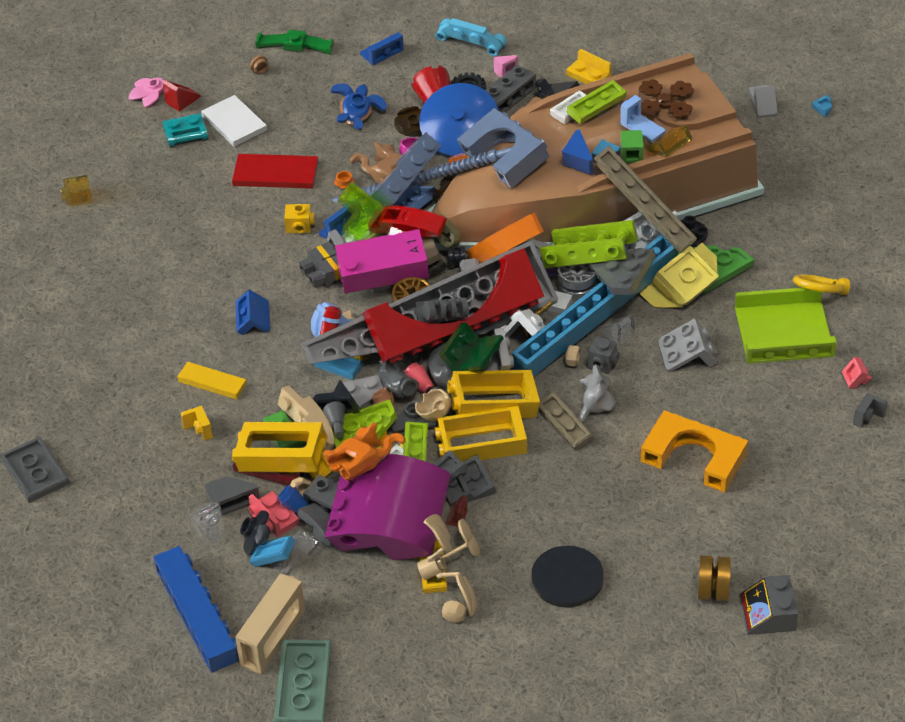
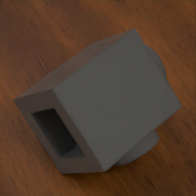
[588,336,620,374]

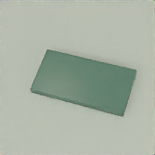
[273,640,332,722]

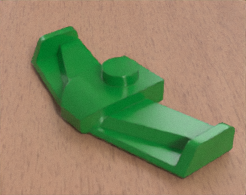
[255,30,335,55]

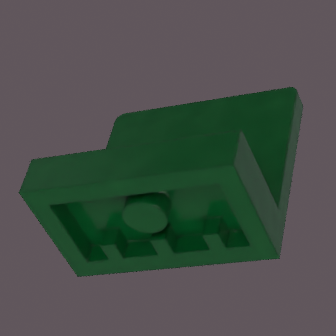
[438,322,504,372]

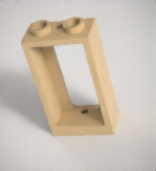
[235,573,305,675]

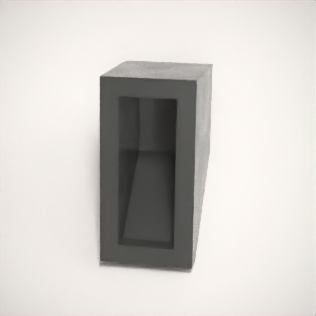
[205,476,260,518]

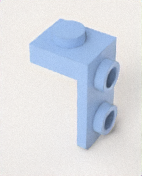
[620,95,665,143]

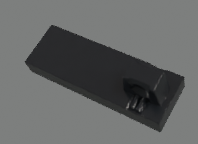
[534,78,580,99]

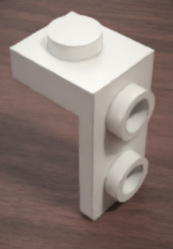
[501,309,545,337]

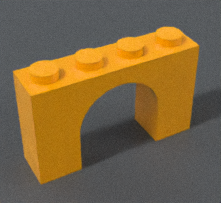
[640,410,748,492]

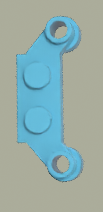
[435,18,507,56]

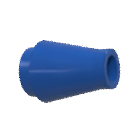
[277,485,309,514]

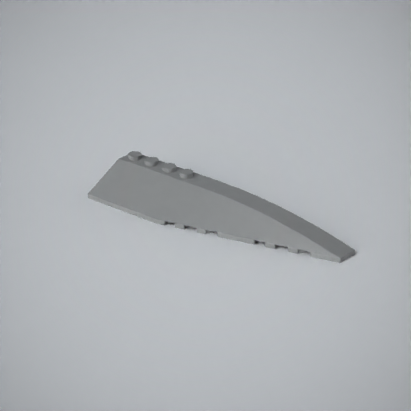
[301,240,558,364]

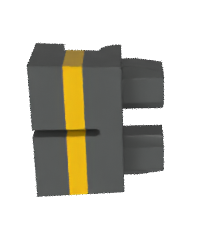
[299,241,342,288]

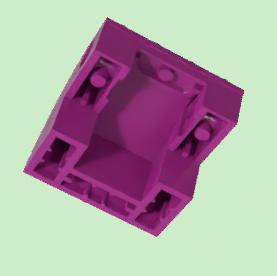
[325,454,451,560]

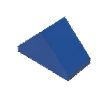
[562,129,594,174]

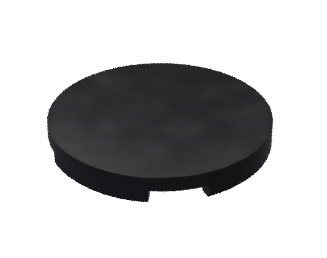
[532,546,604,608]

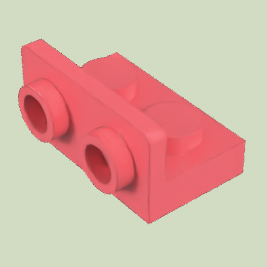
[248,491,300,537]

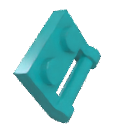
[162,113,208,147]

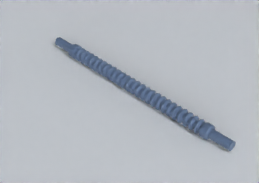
[332,146,513,203]

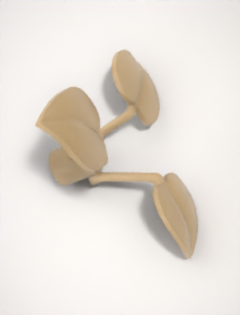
[417,514,480,618]

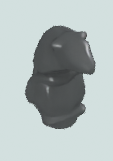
[428,340,453,391]
[378,360,419,398]

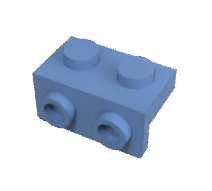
[391,183,436,209]

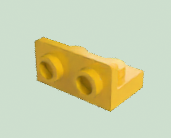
[566,49,611,84]

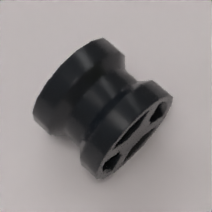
[448,246,466,268]

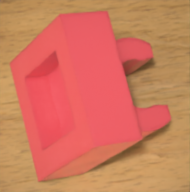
[842,357,872,389]

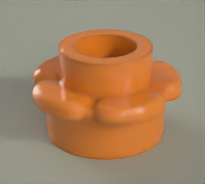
[334,171,354,189]

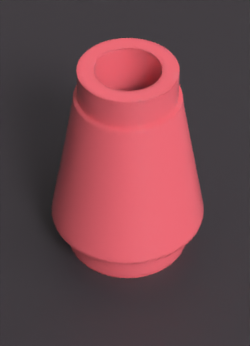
[404,363,435,394]

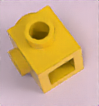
[284,204,315,234]

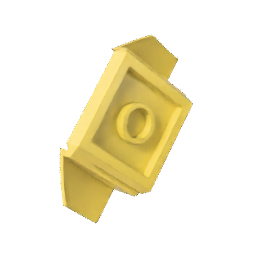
[639,243,719,308]

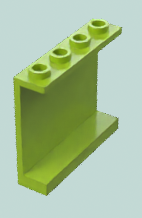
[734,288,837,364]

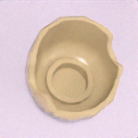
[415,389,451,422]

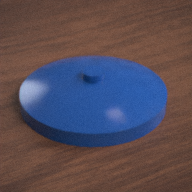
[419,83,499,158]

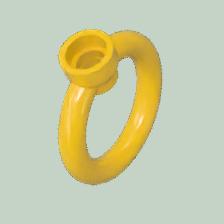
[793,274,850,295]

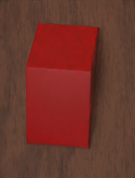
[163,80,201,112]

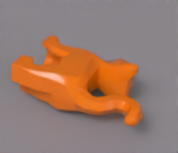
[323,422,406,481]

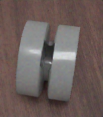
[558,263,597,301]

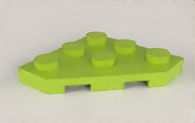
[329,399,397,448]

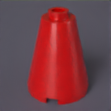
[411,65,451,103]

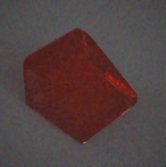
[445,495,468,527]

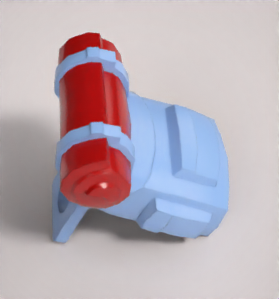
[311,302,355,337]

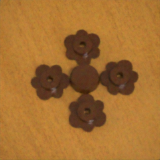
[639,79,694,118]

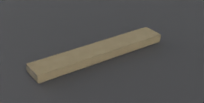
[593,146,697,253]

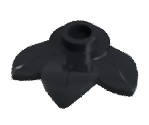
[240,510,270,556]

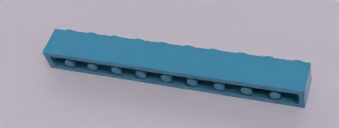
[512,234,678,377]

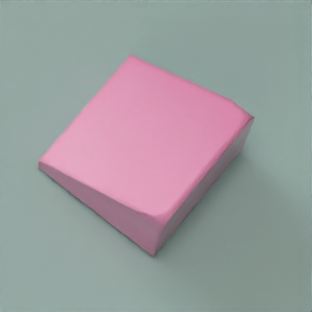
[494,55,518,77]

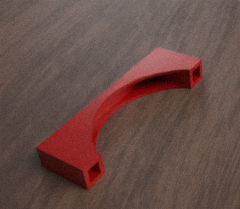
[362,248,544,363]

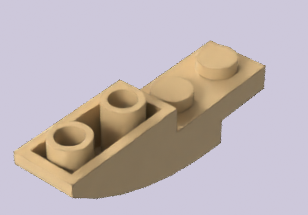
[277,385,334,451]

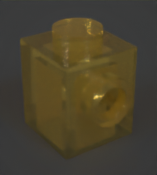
[60,175,93,207]

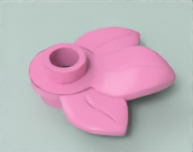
[129,78,164,108]

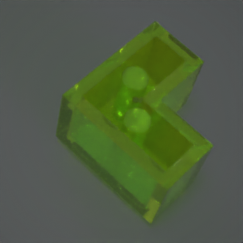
[338,181,385,241]

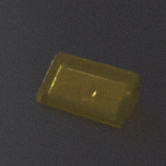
[646,125,692,157]

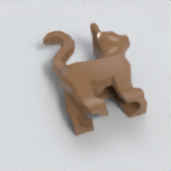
[349,142,402,183]

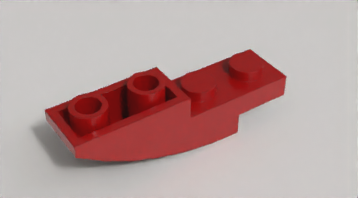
[367,206,447,237]

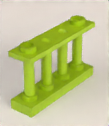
[539,220,638,268]

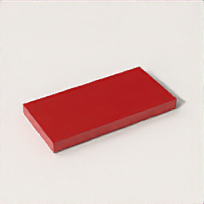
[232,154,318,189]

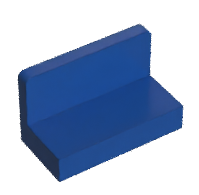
[360,32,404,65]
[319,200,364,238]
[235,289,270,335]

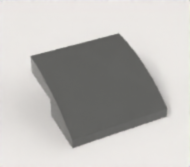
[446,455,497,506]

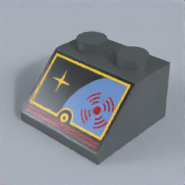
[739,575,798,635]

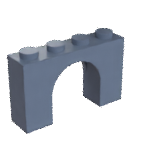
[457,108,550,189]
[362,132,441,214]

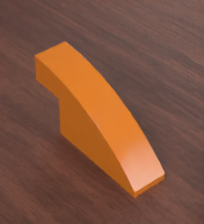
[466,212,544,264]

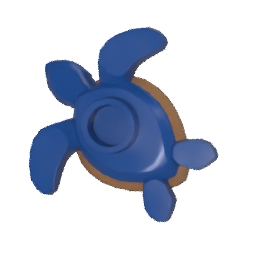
[331,83,387,130]

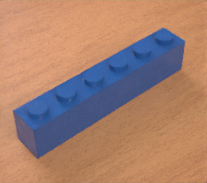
[153,546,238,673]

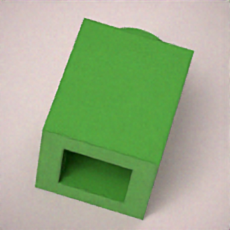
[620,130,644,164]

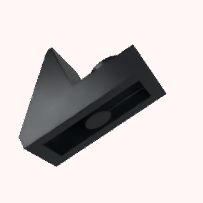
[313,380,361,414]

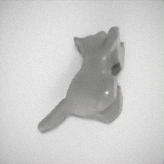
[578,365,616,423]

